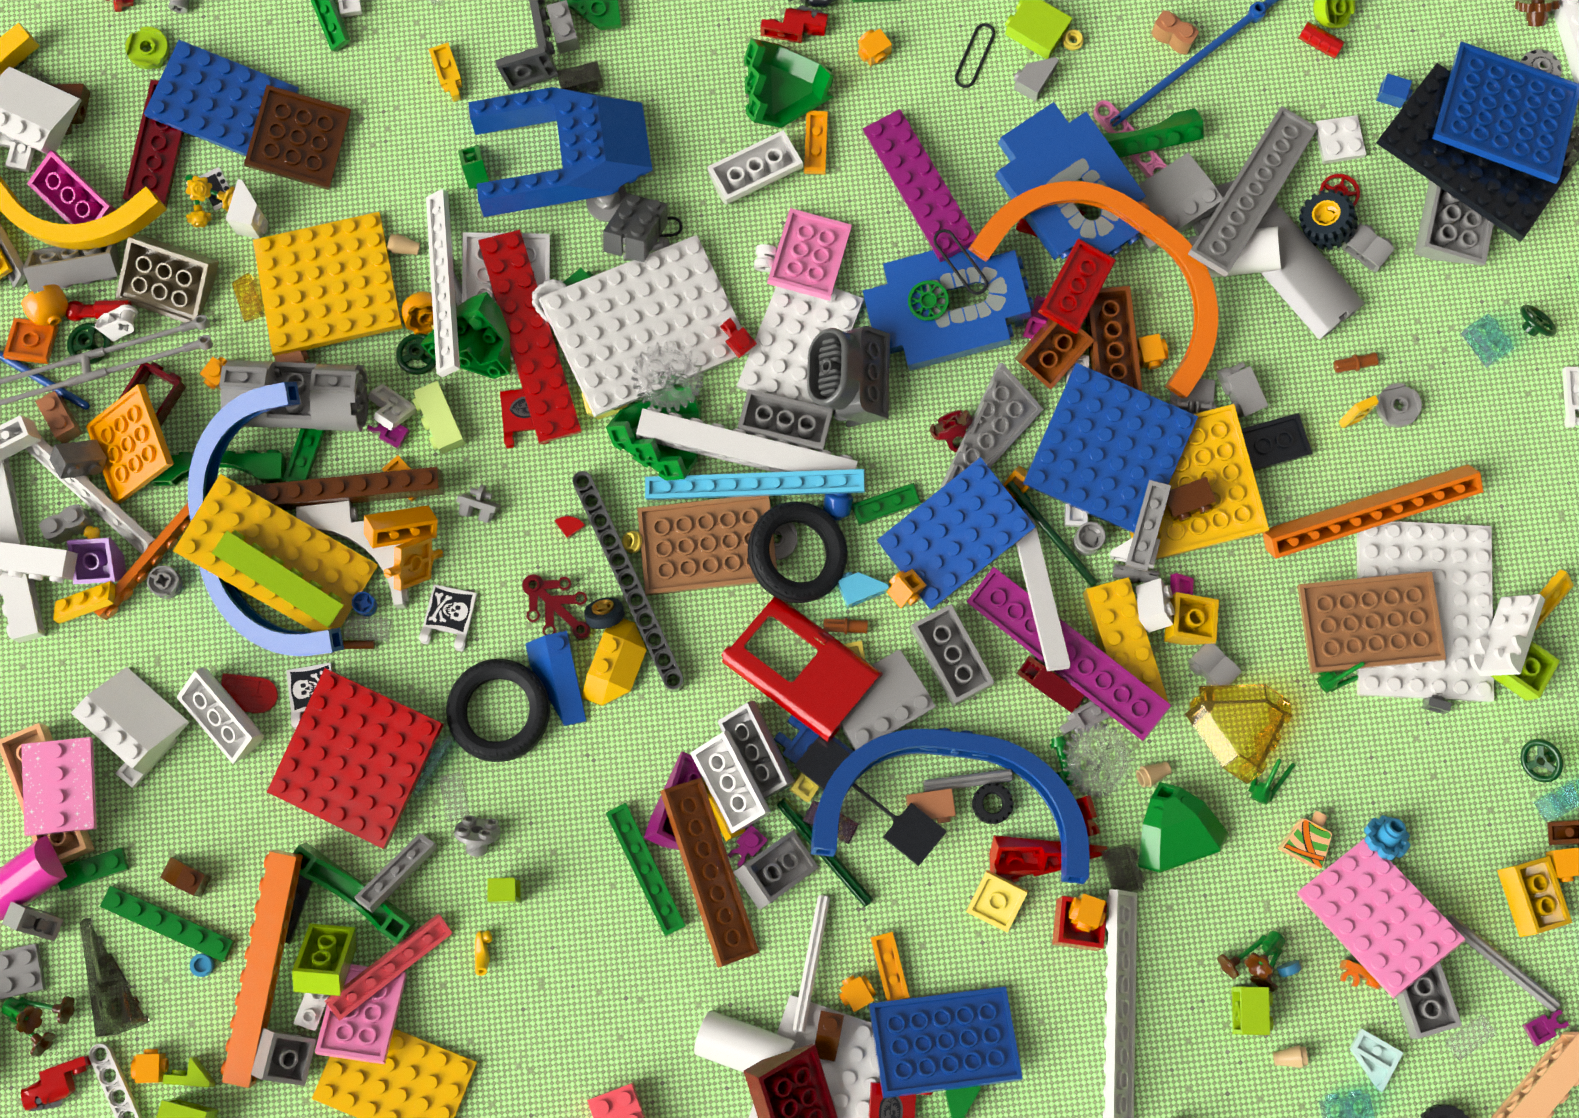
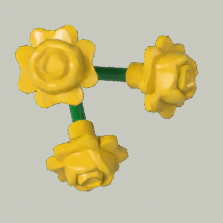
[185,174,235,228]

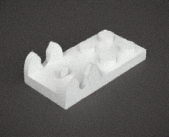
[1470,594,1545,676]

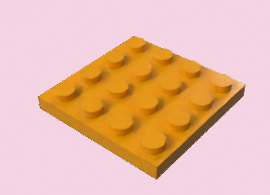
[86,384,174,504]

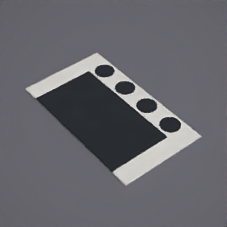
[199,167,230,211]

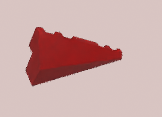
[990,835,1109,883]

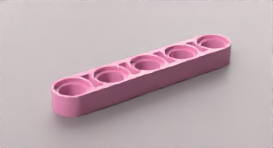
[1093,100,1167,178]

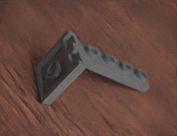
[495,0,558,91]

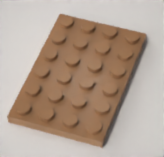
[637,496,777,596]
[1297,571,1446,674]

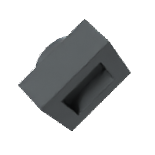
[1422,695,1452,714]

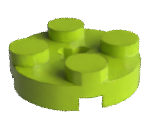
[125,26,170,69]

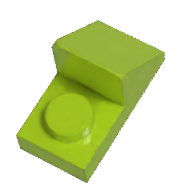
[162,1056,216,1087]

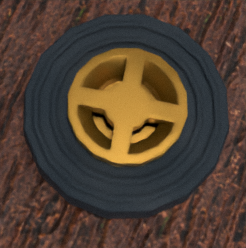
[584,597,625,629]

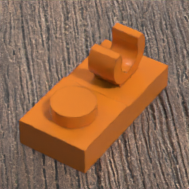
[1339,960,1383,990]

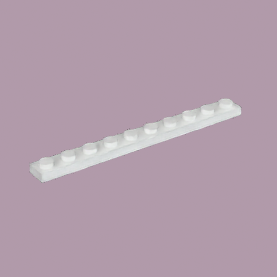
[426,189,460,377]

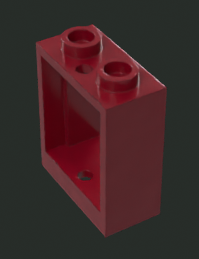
[119,361,186,427]

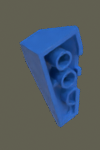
[526,631,587,726]

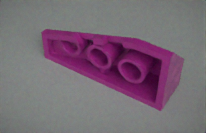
[644,751,702,850]

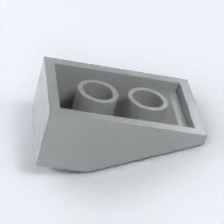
[733,830,819,910]

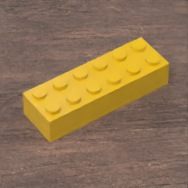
[1083,577,1169,703]

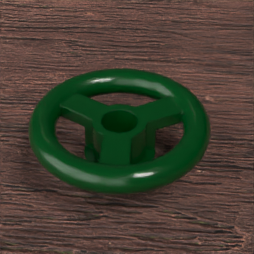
[1520,304,1557,337]
[67,323,111,364]
[396,333,436,375]
[1520,739,1563,783]

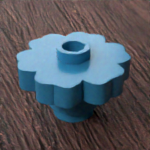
[1364,815,1410,860]

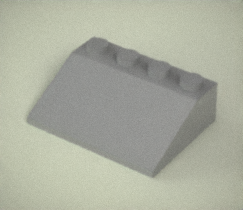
[1139,153,1223,253]
[1414,180,1494,266]
[841,649,936,751]

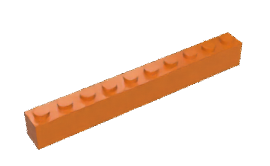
[1262,464,1483,559]
[221,850,303,1088]

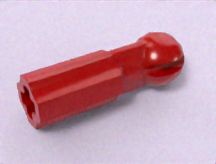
[65,300,132,322]

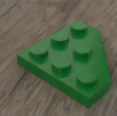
[559,0,622,31]

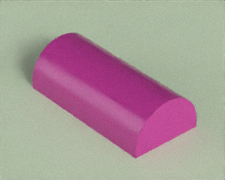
[27,150,116,224]
[0,836,67,920]

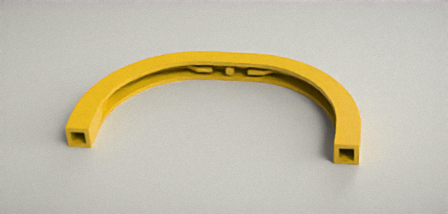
[0,23,167,250]

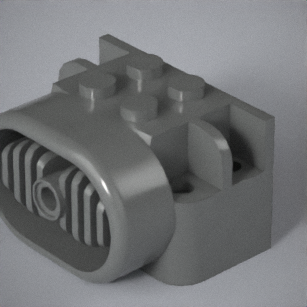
[807,326,890,427]

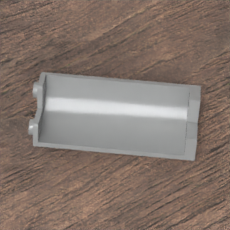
[1256,207,1366,340]

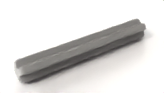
[923,769,1013,792]

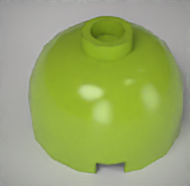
[1313,0,1355,29]

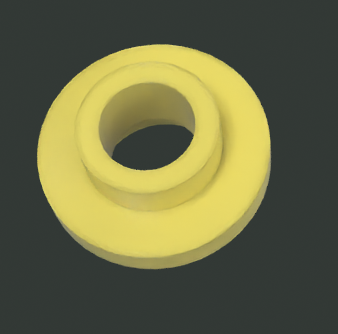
[1062,29,1084,51]
[622,531,642,553]

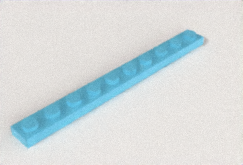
[645,469,865,500]

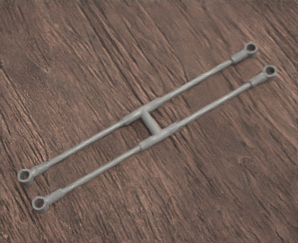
[0,315,213,406]

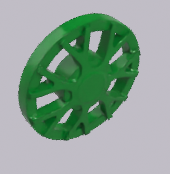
[908,280,949,321]

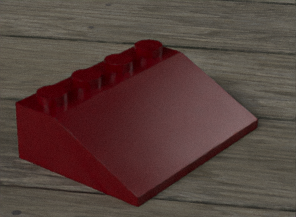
[743,1043,838,1118]

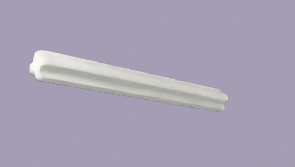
[793,895,830,1033]

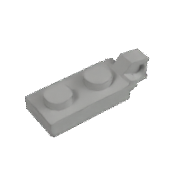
[1059,701,1111,736]

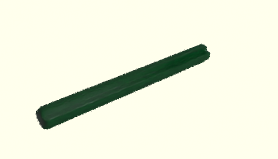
[777,798,873,907]

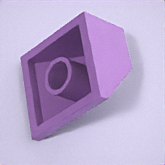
[67,537,127,584]

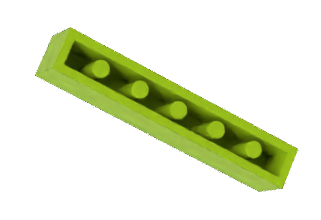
[212,530,344,628]

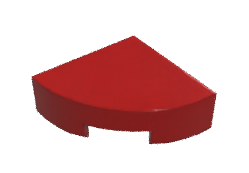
[554,516,586,539]

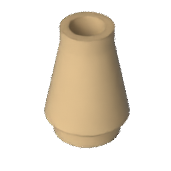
[387,233,420,256]
[1136,761,1172,787]
[1273,1045,1308,1068]

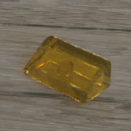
[232,272,265,322]

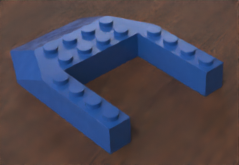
[468,87,653,217]

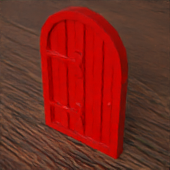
[221,673,278,714]

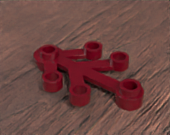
[522,574,591,640]

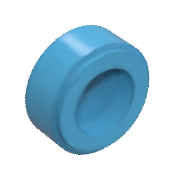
[190,954,215,977]
[1277,960,1301,977]

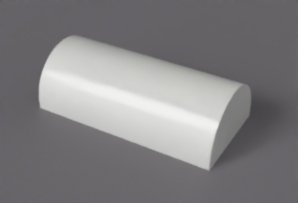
[707,130,803,205]
[1189,226,1282,278]
[177,667,264,764]
[690,731,771,833]
[694,1010,798,1073]

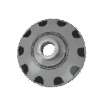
[1520,49,1562,77]

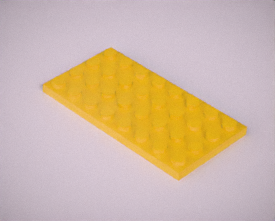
[173,474,378,631]

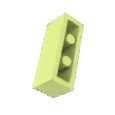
[412,381,466,454]

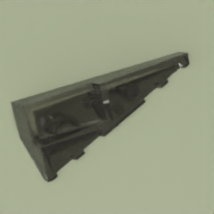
[80,918,149,1037]

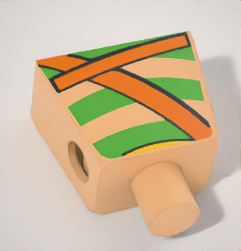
[1278,811,1332,870]

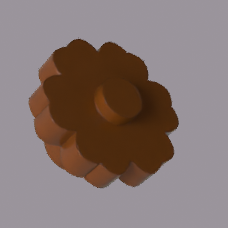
[1515,0,1561,27]

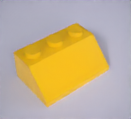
[1497,856,1573,937]

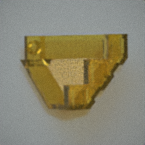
[1185,684,1292,784]

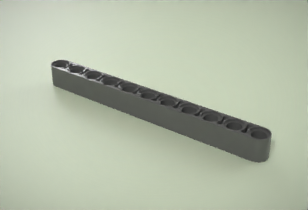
[572,471,684,693]

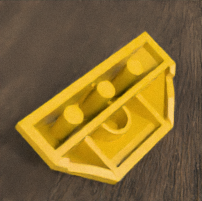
[582,618,647,706]

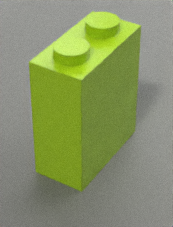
[1005,0,1072,59]

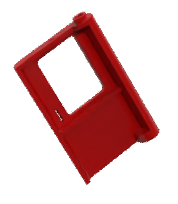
[721,597,883,742]

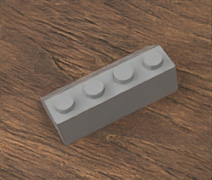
[23,243,120,292]

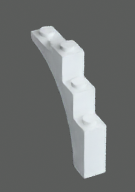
[296,501,409,609]

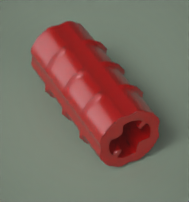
[1298,22,1345,59]

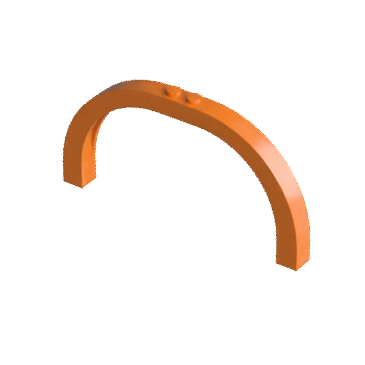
[968,181,1218,399]

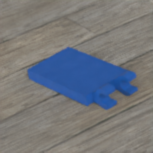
[774,715,854,764]

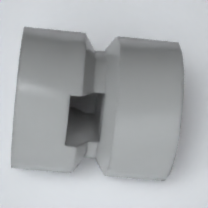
[1073,522,1106,556]

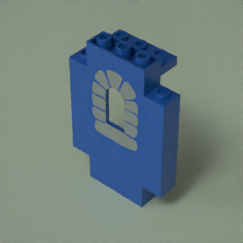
[995,102,1146,261]
[863,248,1034,371]

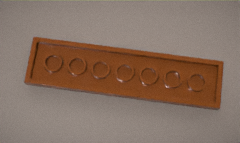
[660,777,760,968]

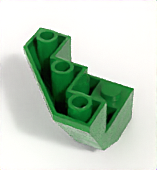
[421,292,511,379]
[1138,782,1229,873]

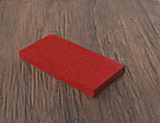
[1038,238,1116,334]

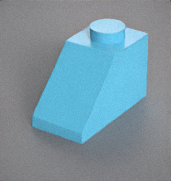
[837,572,889,609]

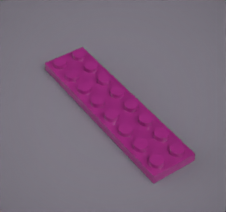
[862,109,976,262]

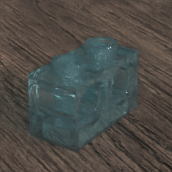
[1461,314,1514,368]
[1533,778,1579,822]
[1318,1089,1375,1118]

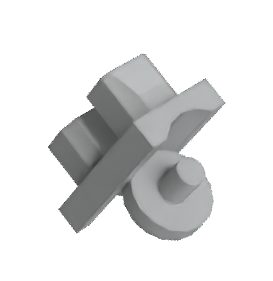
[456,484,501,523]

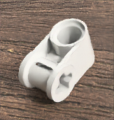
[95,305,138,341]

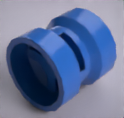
[352,592,378,617]

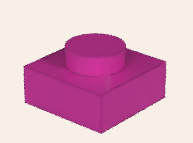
[1170,573,1194,595]

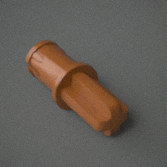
[1333,352,1378,373]
[823,617,868,635]

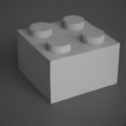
[251,1028,317,1086]

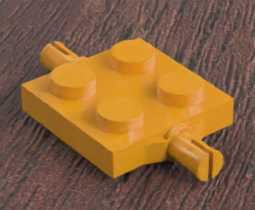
[384,535,443,591]

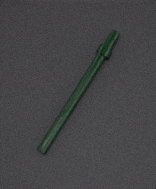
[1006,480,1098,587]

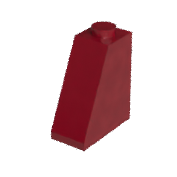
[1016,656,1085,713]

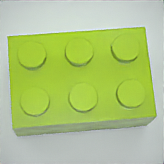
[292,923,357,996]

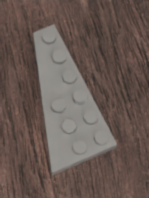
[940,363,1044,489]

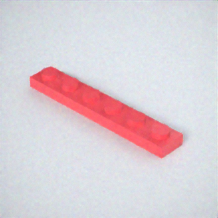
[325,914,453,1021]

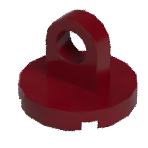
[929,410,973,452]

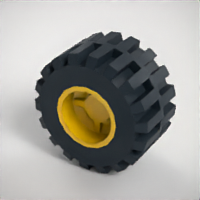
[1299,189,1358,250]

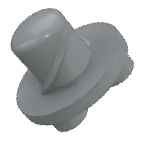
[586,186,627,222]
[454,815,501,857]

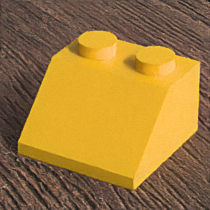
[1164,592,1219,645]

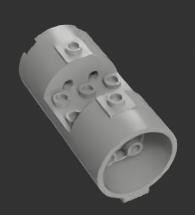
[219,360,369,432]

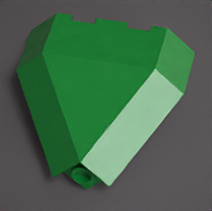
[744,38,834,128]
[606,383,702,480]

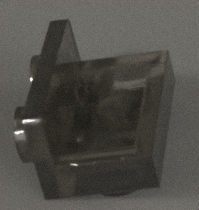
[1100,843,1145,892]

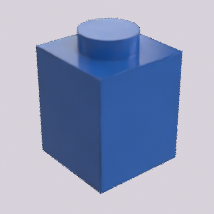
[1376,73,1413,108]

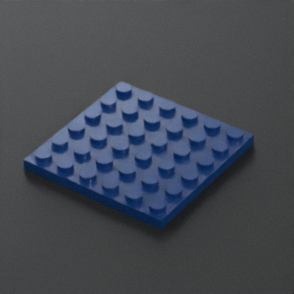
[1432,41,1579,184]
[1022,363,1198,534]

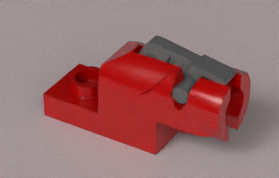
[760,5,828,44]
[21,1056,92,1112]

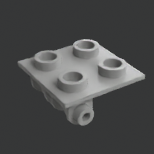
[1170,379,1216,414]

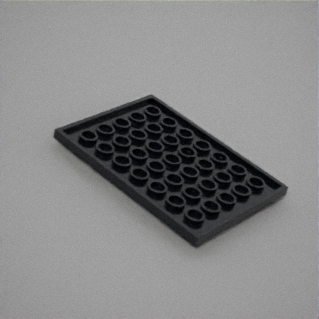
[1376,63,1578,242]

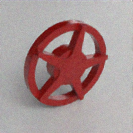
[1319,174,1360,207]

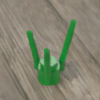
[1316,662,1365,693]
[1248,758,1295,805]

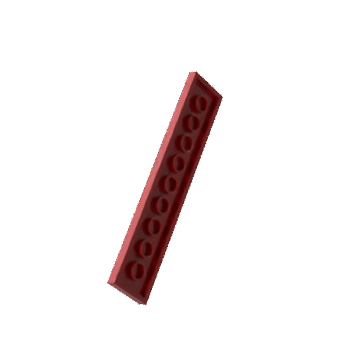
[478,230,581,444]

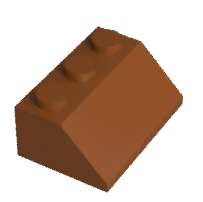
[1014,319,1094,390]

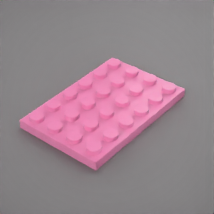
[1297,838,1465,999]

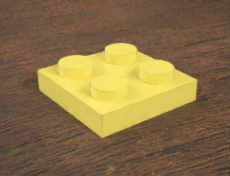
[966,870,1028,933]

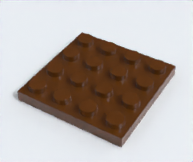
[244,85,351,190]

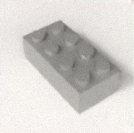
[910,604,995,707]
[1396,962,1462,1039]

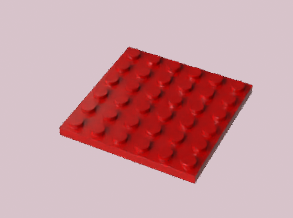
[267,668,444,849]

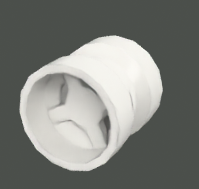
[754,244,777,272]

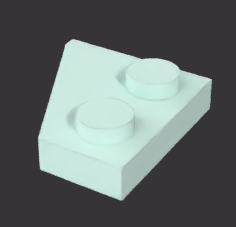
[1349,1028,1403,1092]

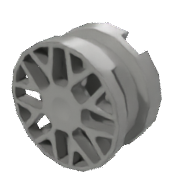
[147,565,183,599]

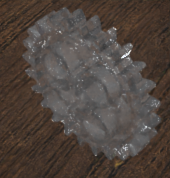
[631,341,704,413]
[1062,723,1134,797]

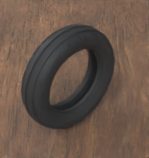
[748,501,848,603]
[446,659,550,762]

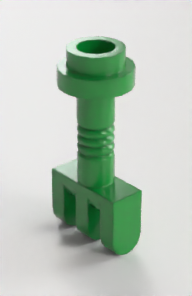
[1050,736,1081,786]

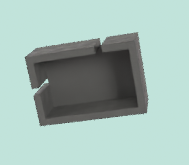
[603,193,668,262]

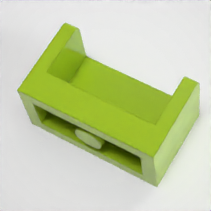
[487,878,521,904]

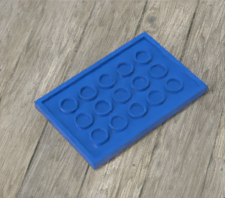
[144,40,299,157]
[877,457,1036,610]
[869,986,1023,1098]

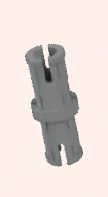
[1112,563,1159,583]

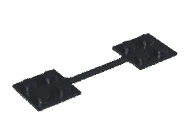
[794,736,947,867]

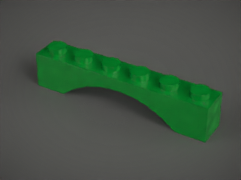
[1102,108,1204,158]
[149,450,287,487]
[293,842,417,944]

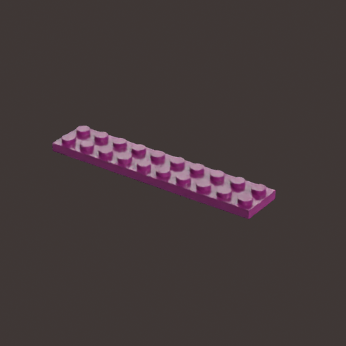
[966,567,1172,741]

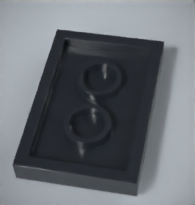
[1241,413,1313,472]

